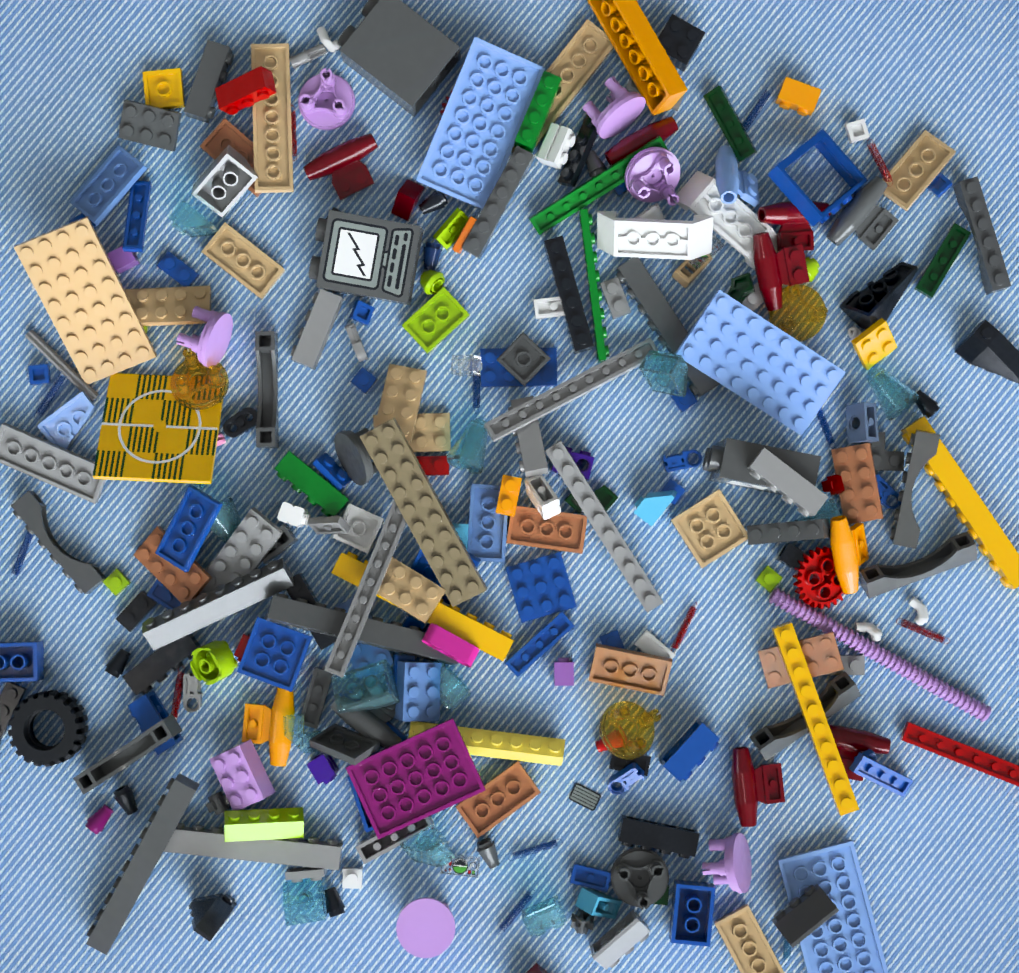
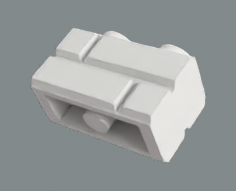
[536,123,576,170]
[524,475,561,520]
[277,502,311,528]

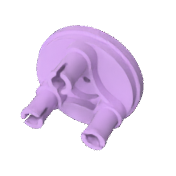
[298,68,355,130]
[582,76,646,139]
[624,147,680,206]
[176,306,233,368]
[702,833,752,893]
[396,897,455,958]

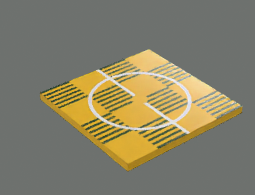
[93,373,226,484]

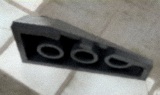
[840,262,918,330]
[955,320,1019,384]
[189,893,237,941]

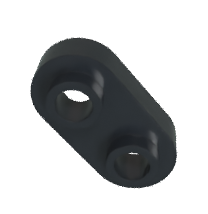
[223,407,257,438]

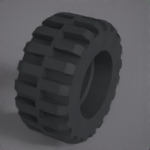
[8,690,89,767]

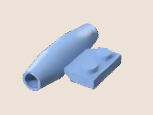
[715,145,760,207]

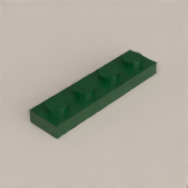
[703,86,757,162]
[914,223,971,299]

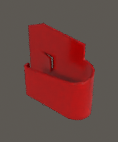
[821,475,844,495]

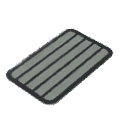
[569,783,601,811]

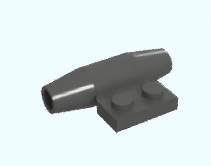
[826,176,899,250]
[330,681,402,749]

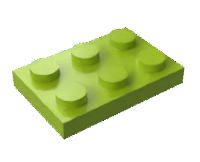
[402,287,470,354]

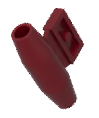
[604,116,678,166]
[303,133,378,200]
[757,201,830,252]
[753,232,810,311]
[810,725,891,781]
[731,747,785,827]

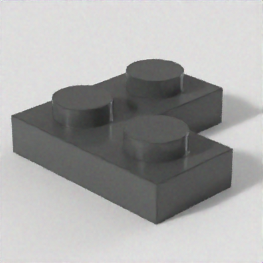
[870,432,904,471]

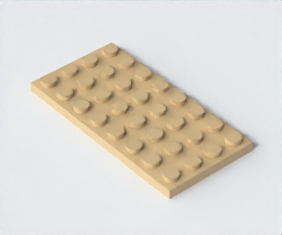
[14,216,157,384]

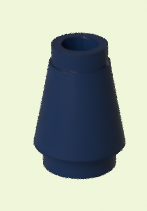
[423,242,442,271]

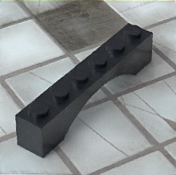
[544,236,594,354]

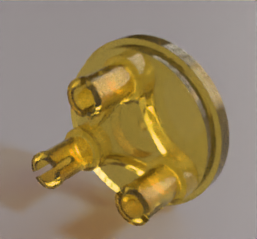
[768,284,828,342]
[170,348,229,410]
[599,701,661,760]

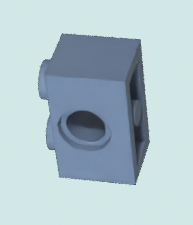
[845,402,879,444]

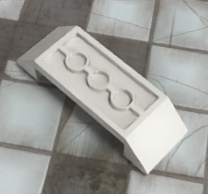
[674,170,777,271]
[597,211,713,260]

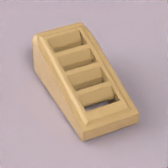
[672,254,713,288]

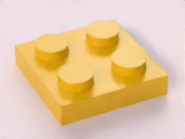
[142,68,185,109]
[851,318,897,370]

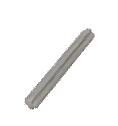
[25,330,98,401]

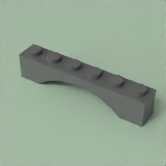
[462,146,535,259]
[953,176,1011,295]
[255,331,279,448]
[890,429,940,549]
[11,491,106,594]
[859,531,977,599]
[750,671,861,761]
[73,714,183,795]

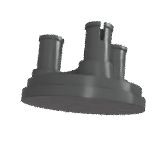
[334,428,378,486]
[611,847,669,909]

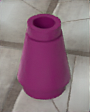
[85,804,114,834]

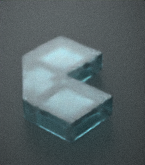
[283,714,321,753]

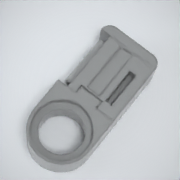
[345,323,368,362]
[183,673,202,712]

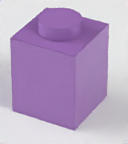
[107,246,140,274]
[554,657,574,686]

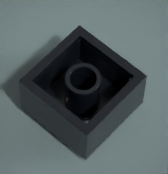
[658,14,705,72]

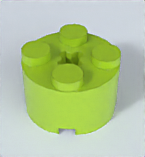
[190,640,237,685]

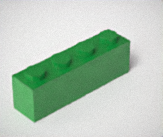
[514,71,562,153]
[274,451,350,517]

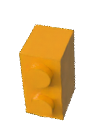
[775,77,821,116]
[495,475,522,517]

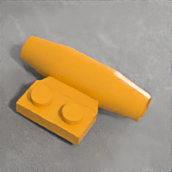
[830,516,869,594]
[242,687,295,766]

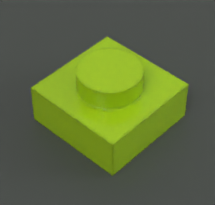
[755,566,782,593]
[103,569,131,596]

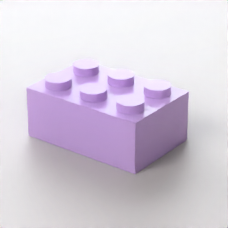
[209,739,275,810]

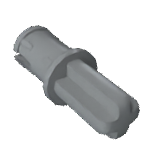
[289,43,327,69]

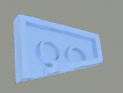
[37,391,96,449]

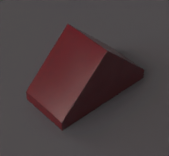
[391,179,425,221]

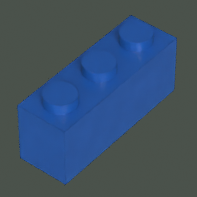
[128,690,184,755]

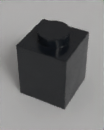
[776,543,809,571]

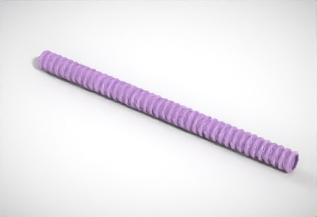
[769,588,991,722]

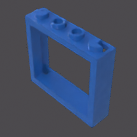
[768,129,868,227]

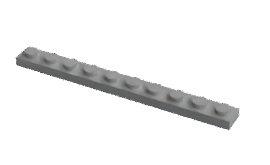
[484,338,660,442]
[545,440,663,613]
[324,501,406,678]

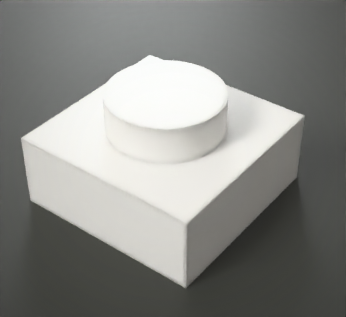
[845,119,870,144]
[342,867,363,889]

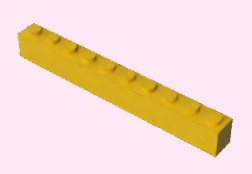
[901,416,1019,589]
[331,551,514,661]
[771,621,859,816]

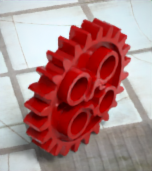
[793,546,847,609]

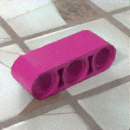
[422,623,480,668]

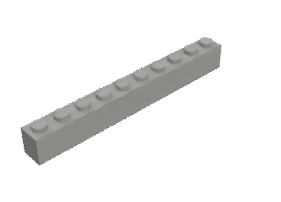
[147,823,343,870]

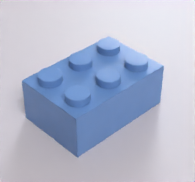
[395,661,442,721]

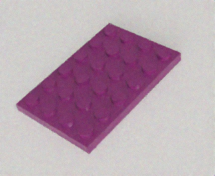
[346,718,486,840]

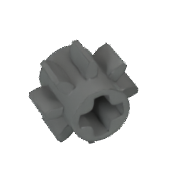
[206,791,229,815]
[571,909,594,934]

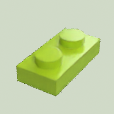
[433,208,469,250]

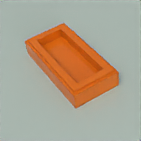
[452,216,477,254]

